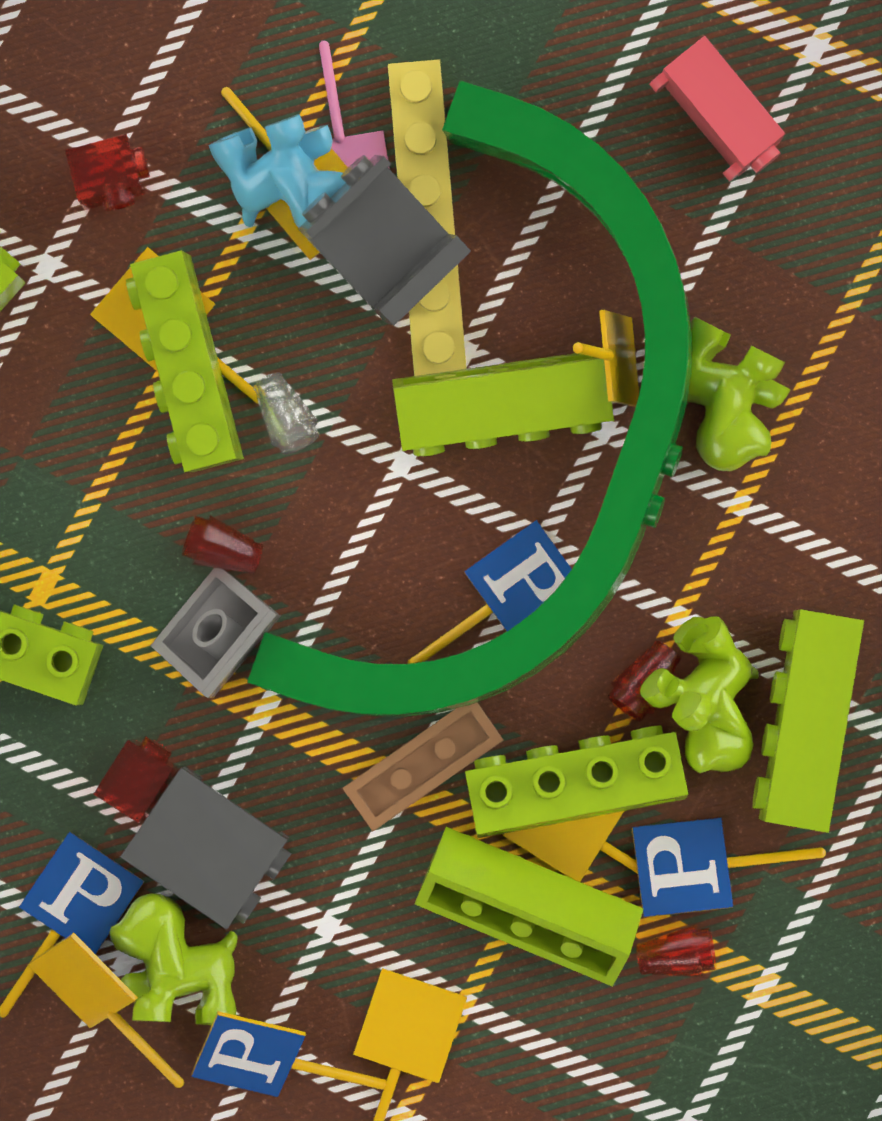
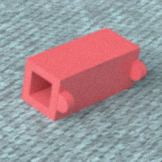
[649,36,785,182]

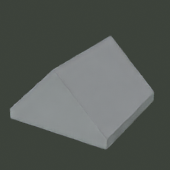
[150,564,281,698]

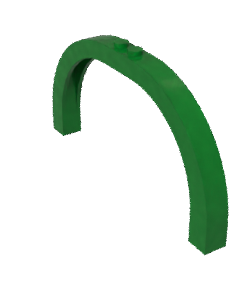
[247,80,692,717]

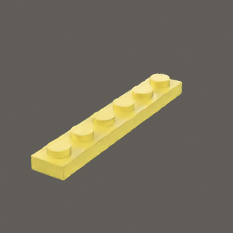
[388,59,467,376]

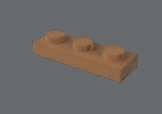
[343,703,503,832]

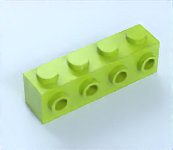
[126,250,244,472]
[392,353,614,456]
[0,604,104,706]
[752,609,864,833]
[465,726,688,839]
[415,827,644,987]

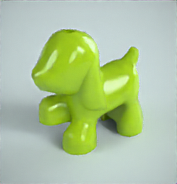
[687,317,791,471]
[640,617,759,773]
[109,893,238,1025]

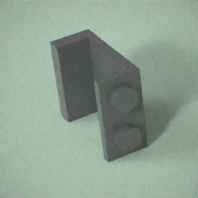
[298,155,471,326]
[120,766,292,929]

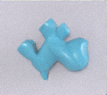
[209,114,346,228]

